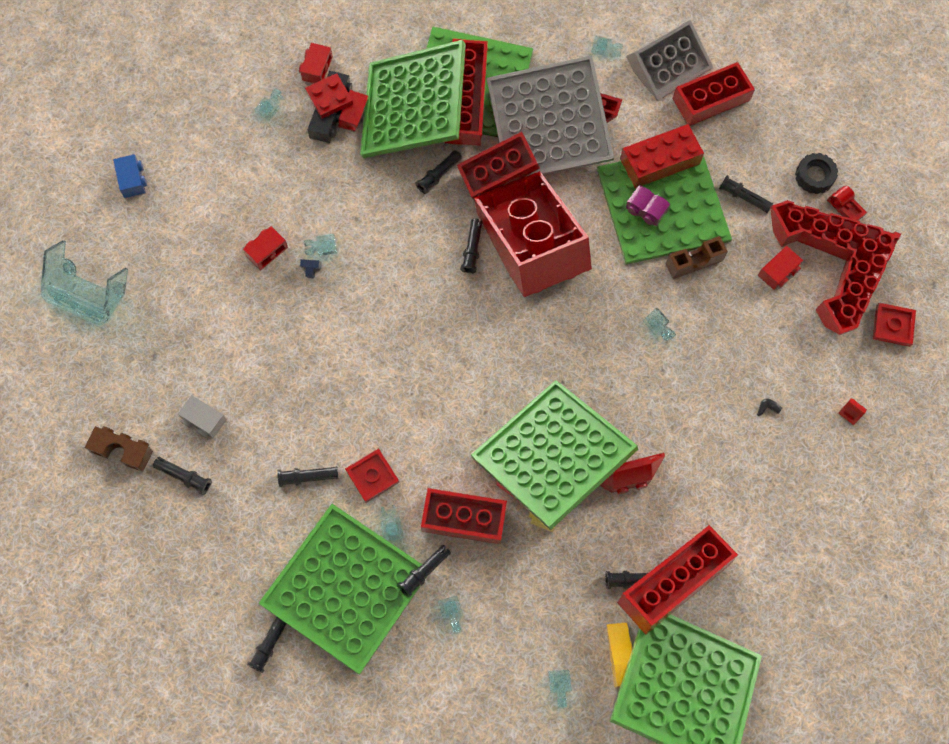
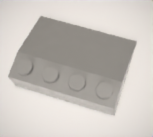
[626,20,713,100]

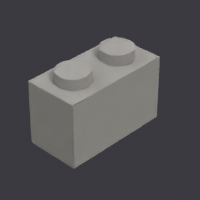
[178,395,227,438]

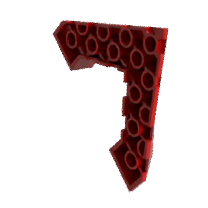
[770,200,902,335]

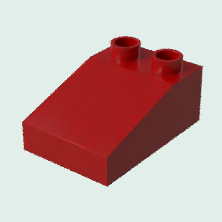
[474,171,592,297]

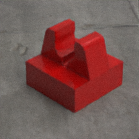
[838,398,867,425]

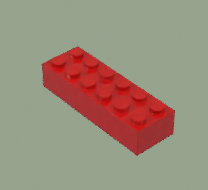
[445,38,488,146]
[617,525,738,635]

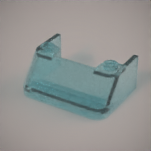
[40,240,128,325]

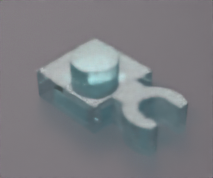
[591,36,623,57]
[304,234,337,256]
[380,505,404,541]

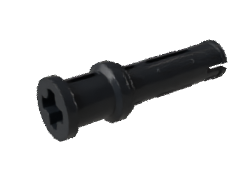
[415,150,462,194]
[719,175,774,213]
[460,218,483,274]
[153,456,212,495]
[277,466,339,487]
[397,544,451,598]
[605,570,648,589]
[247,617,286,673]

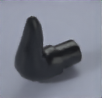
[757,398,782,416]

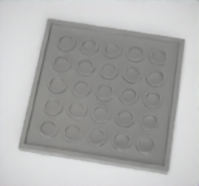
[487,55,614,177]

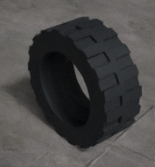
[795,153,838,194]

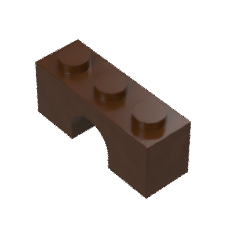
[666,236,728,279]
[84,426,153,472]

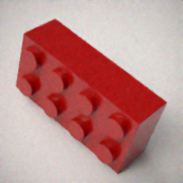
[672,62,755,126]
[620,124,704,188]
[457,131,540,199]
[421,488,507,545]

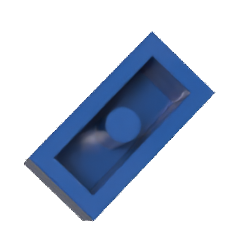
[113,154,147,199]

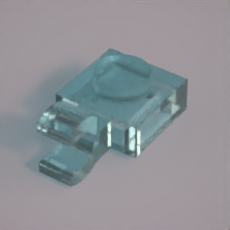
[254,88,283,121]
[643,308,676,341]
[438,595,463,634]
[548,670,572,709]

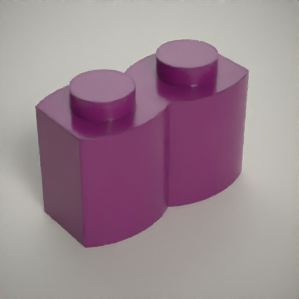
[626,186,670,226]

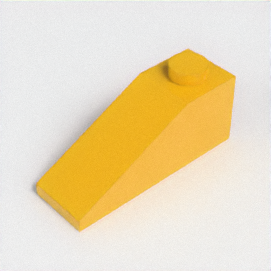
[606,622,632,688]

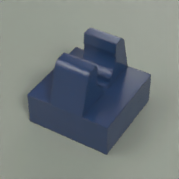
[300,259,322,278]

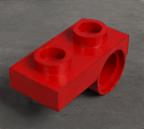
[827,185,867,221]

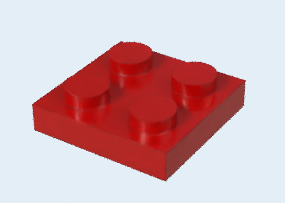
[305,73,353,119]
[873,303,916,347]
[345,448,399,503]

